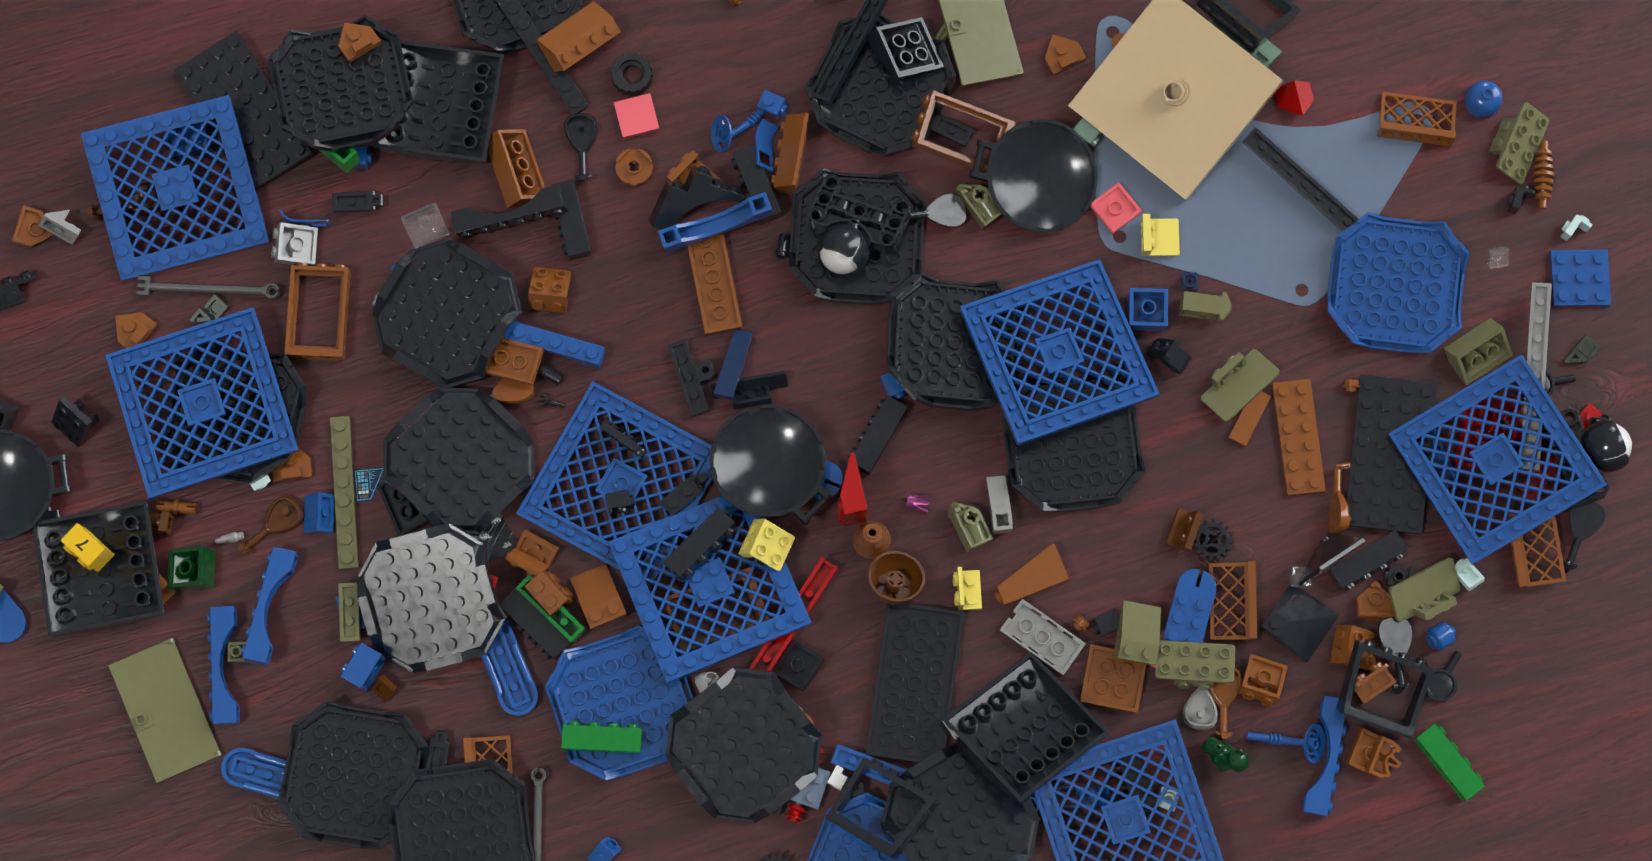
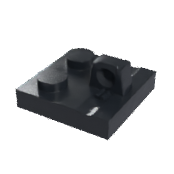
[772,639,825,692]

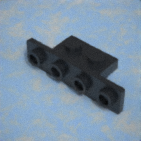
[0,270,37,310]
[710,371,788,410]

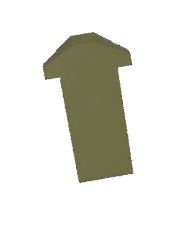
[955,184,1002,229]
[1179,291,1232,321]
[948,502,993,553]

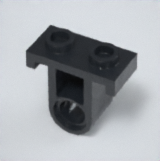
[1147,338,1191,375]

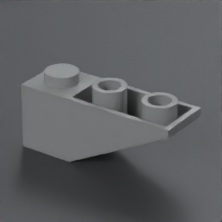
[986,475,1013,534]

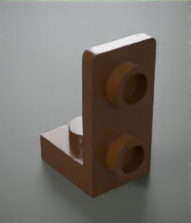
[149,511,174,535]

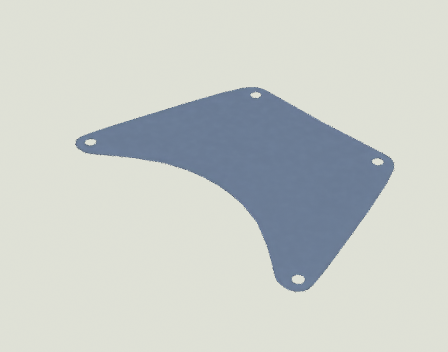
[1094,16,1433,306]

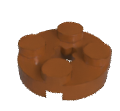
[615,149,653,187]

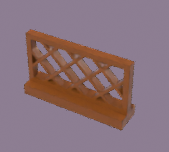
[1377,91,1457,147]
[1507,509,1566,589]
[1209,561,1258,641]
[462,735,513,775]

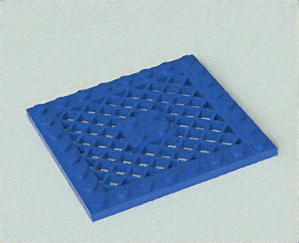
[81,95,270,281]
[959,259,1160,446]
[105,307,299,500]
[1388,354,1607,565]
[516,381,713,588]
[608,496,812,684]
[1034,719,1224,861]

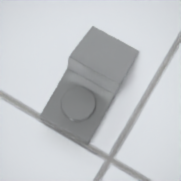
[38,210,81,245]

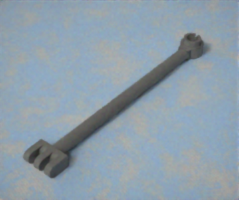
[136,276,280,300]
[531,768,547,861]

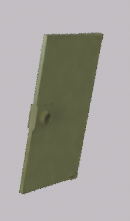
[938,0,1024,86]
[108,638,222,783]

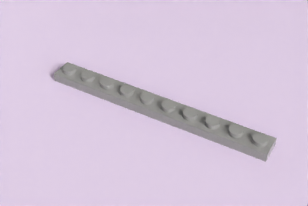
[1520,282,1552,472]

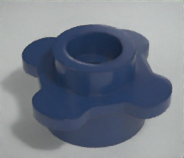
[1180,272,1199,291]

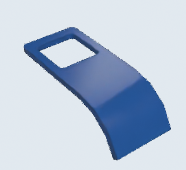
[755,119,779,172]
[279,209,331,227]
[1056,786,1109,808]

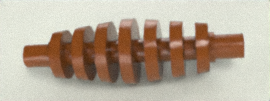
[1533,140,1554,210]

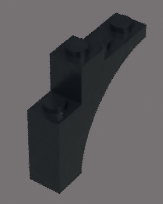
[649,166,744,230]

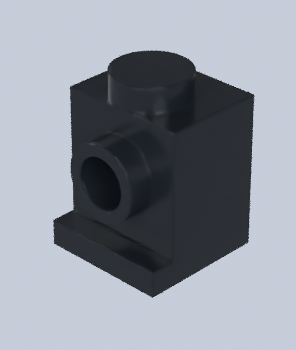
[605,490,635,516]
[1383,566,1414,587]

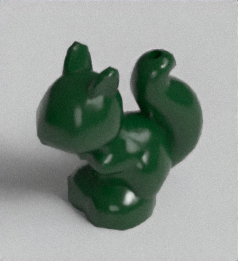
[1202,737,1249,773]

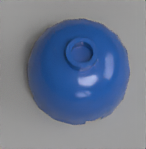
[1464,80,1503,118]

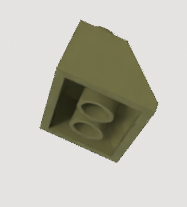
[1444,318,1513,386]

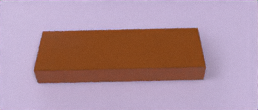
[1228,391,1271,447]

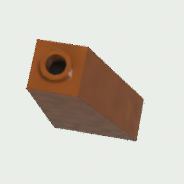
[995,543,1069,607]

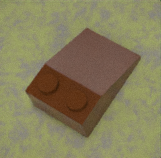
[570,563,628,632]

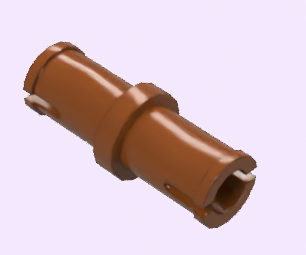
[155,500,196,515]

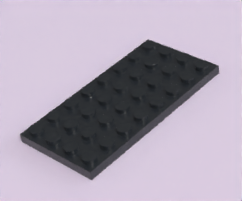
[174,30,314,191]
[1346,374,1438,535]
[865,603,965,763]

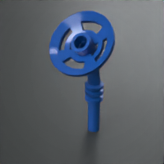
[711,109,766,153]
[1246,724,1326,763]

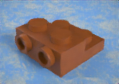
[1239,654,1288,706]

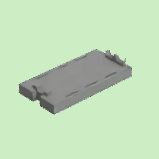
[1000,599,1086,676]

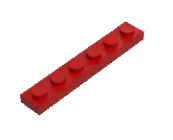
[1517,403,1603,500]

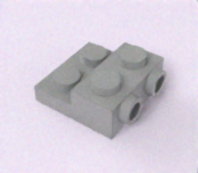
[271,222,318,266]

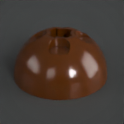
[868,551,925,605]

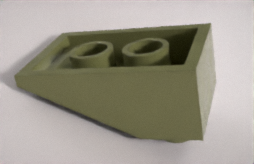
[1113,600,1161,665]

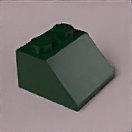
[168,546,215,590]

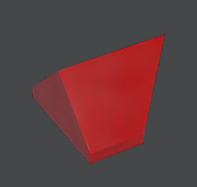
[1274,80,1314,116]

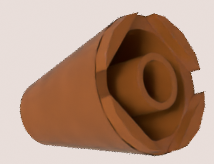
[852,521,891,559]

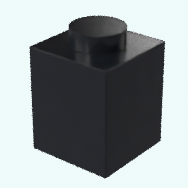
[1091,609,1119,638]

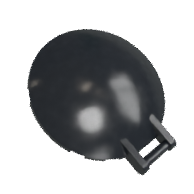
[969,119,1098,233]
[710,404,834,526]
[0,429,72,542]

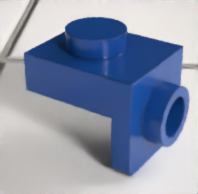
[757,90,788,120]
[587,836,622,861]

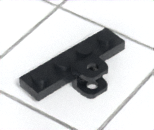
[668,339,717,417]

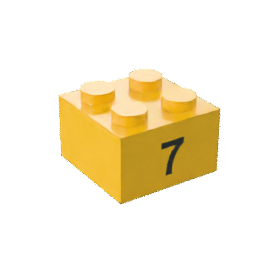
[61,523,115,572]

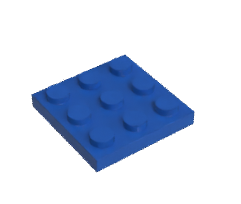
[1549,250,1611,307]

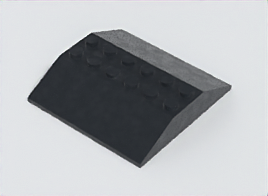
[373,40,505,163]
[33,500,165,637]
[942,652,1109,803]

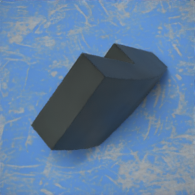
[189,294,230,322]
[1564,334,1601,363]

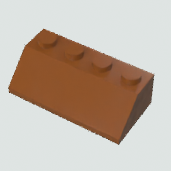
[536,1,621,72]
[771,113,809,195]
[488,129,545,208]

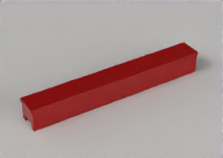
[749,557,839,671]

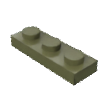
[338,582,361,643]

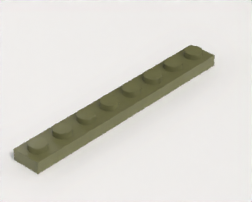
[330,416,359,570]

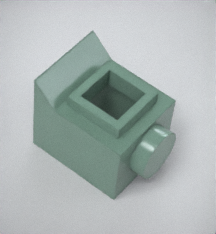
[1073,118,1100,147]

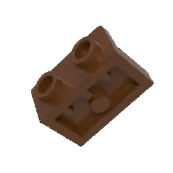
[1165,508,1204,551]

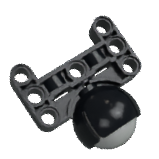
[808,174,911,274]
[1541,408,1632,513]

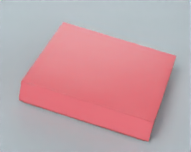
[614,93,660,139]
[1089,182,1142,235]

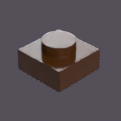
[371,675,397,703]

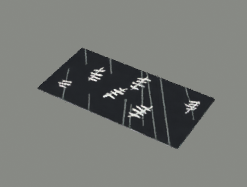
[476,513,517,562]

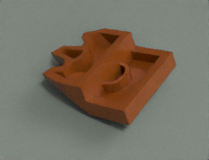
[1345,728,1402,778]

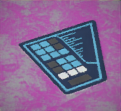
[354,467,383,502]

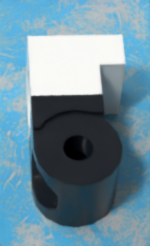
[827,765,864,798]

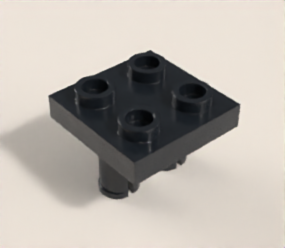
[51,396,99,447]

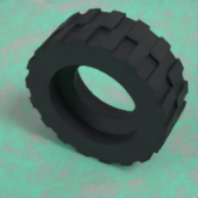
[611,52,653,96]

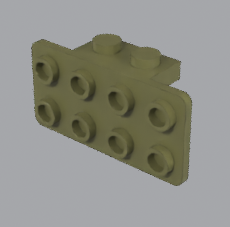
[1489,102,1549,184]
[1201,349,1280,422]
[1389,557,1460,622]
[1155,640,1235,690]

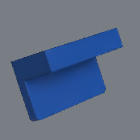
[304,492,335,534]

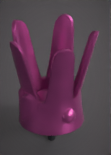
[902,494,931,514]

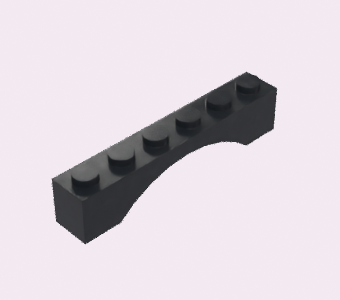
[451,184,568,239]

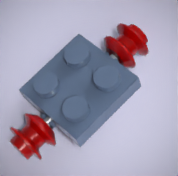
[785,748,830,824]

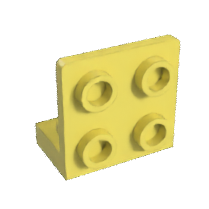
[1140,214,1180,256]
[738,519,795,571]
[953,567,982,611]

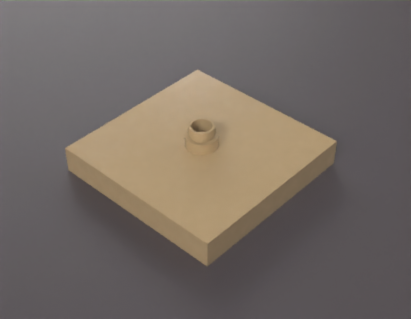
[1068,0,1283,201]

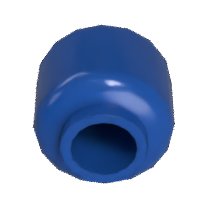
[1426,622,1456,651]

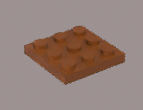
[1080,644,1146,713]

